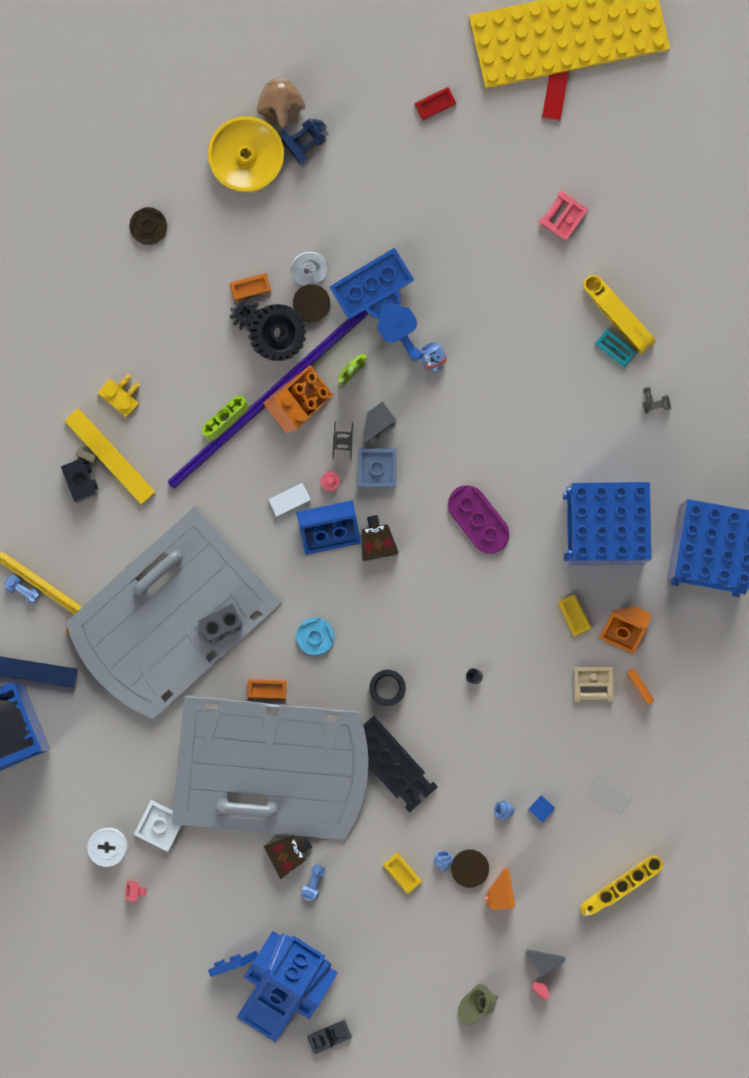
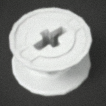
[87,828,128,867]

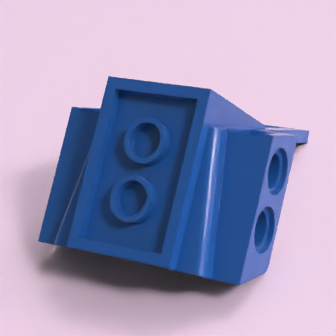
[237,931,338,1042]

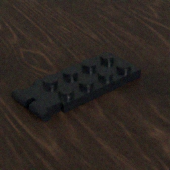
[363,715,438,813]

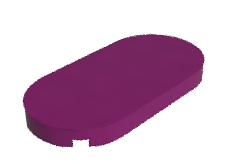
[448,485,509,554]

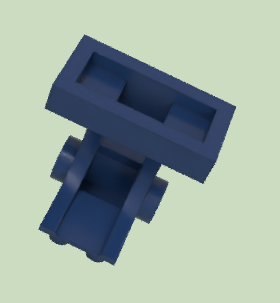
[279,118,329,167]

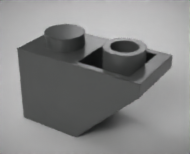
[363,402,396,444]

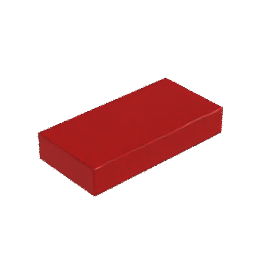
[414,87,457,121]

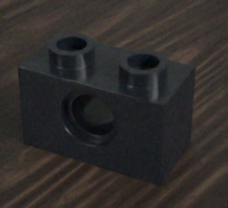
[61,458,99,504]

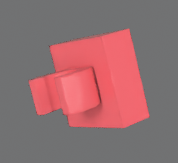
[125,880,147,902]

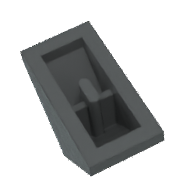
[525,949,565,977]

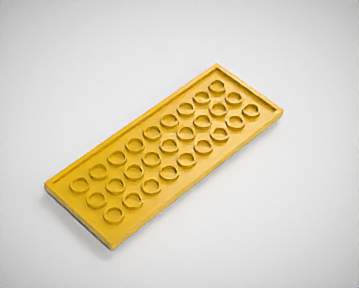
[469,0,670,89]

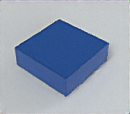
[528,795,555,823]

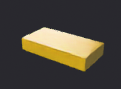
[557,594,592,637]
[383,852,422,894]

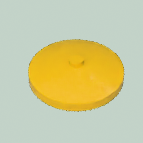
[208,116,284,193]

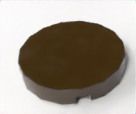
[129,207,168,245]
[293,284,330,323]
[451,849,489,888]

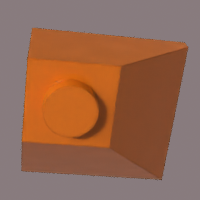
[599,606,652,654]
[485,867,515,910]

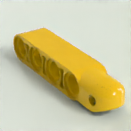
[583,275,656,354]
[579,855,663,916]

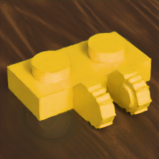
[97,374,140,418]

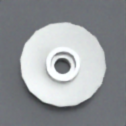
[290,252,328,286]

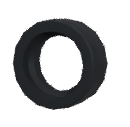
[369,669,406,706]

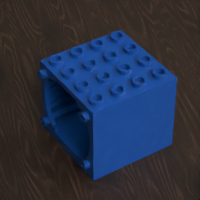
[563,482,652,566]
[667,499,749,597]
[0,682,51,771]

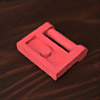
[538,191,588,241]

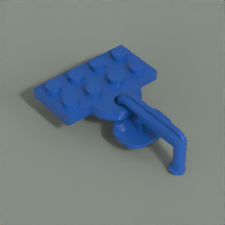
[329,248,422,362]

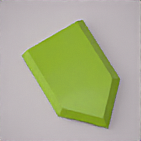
[338,354,367,388]

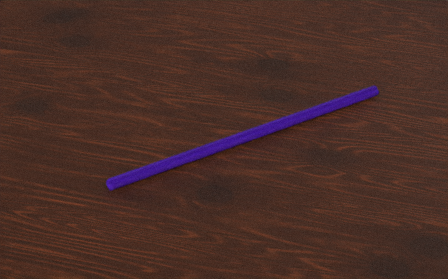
[167,311,369,489]

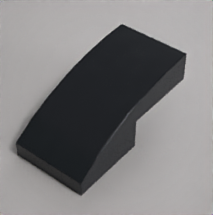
[307,1019,352,1054]

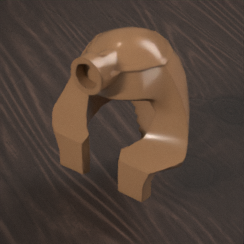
[257,78,305,128]

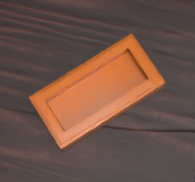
[230,273,271,301]
[626,669,654,705]
[247,679,287,700]

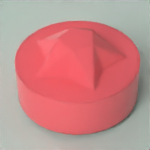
[321,472,340,491]

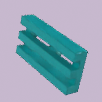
[595,329,637,368]

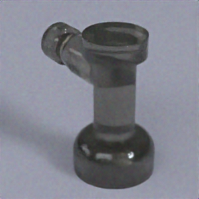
[642,387,672,414]

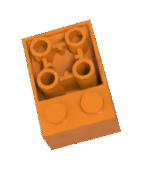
[263,365,333,433]

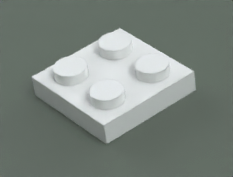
[133,800,182,852]

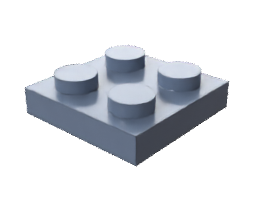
[358,449,396,488]

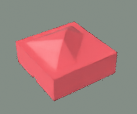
[531,980,550,1000]

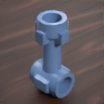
[4,574,40,604]
[300,864,326,901]

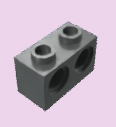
[198,603,243,644]

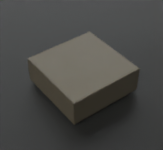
[75,448,97,464]

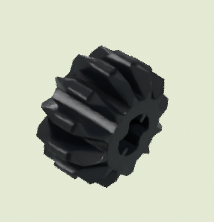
[230,298,259,330]

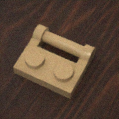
[574,667,614,702]

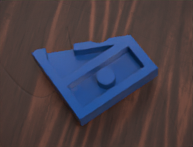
[208,950,258,977]

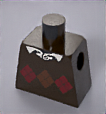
[361,515,399,562]
[263,836,313,879]

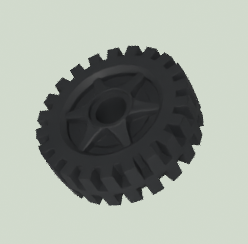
[248,304,307,361]

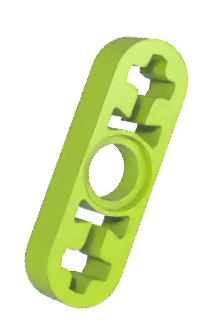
[201,395,249,440]

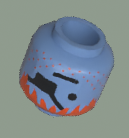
[420,342,447,372]

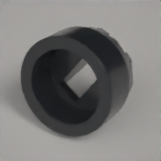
[466,668,483,684]

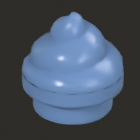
[494,801,515,820]
[434,851,453,872]

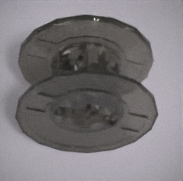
[332,421,353,460]

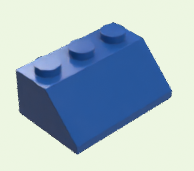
[296,500,361,555]

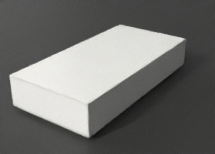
[268,483,311,517]

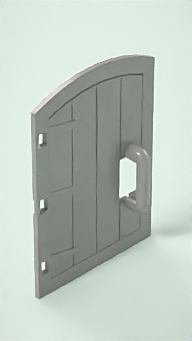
[66,507,282,719]
[172,696,368,840]

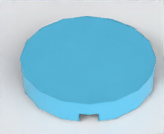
[296,617,334,656]

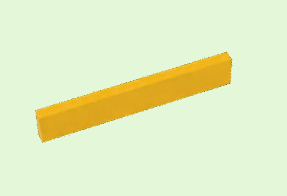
[64,408,156,505]

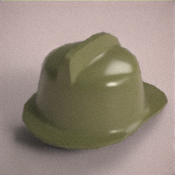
[458,984,498,1025]

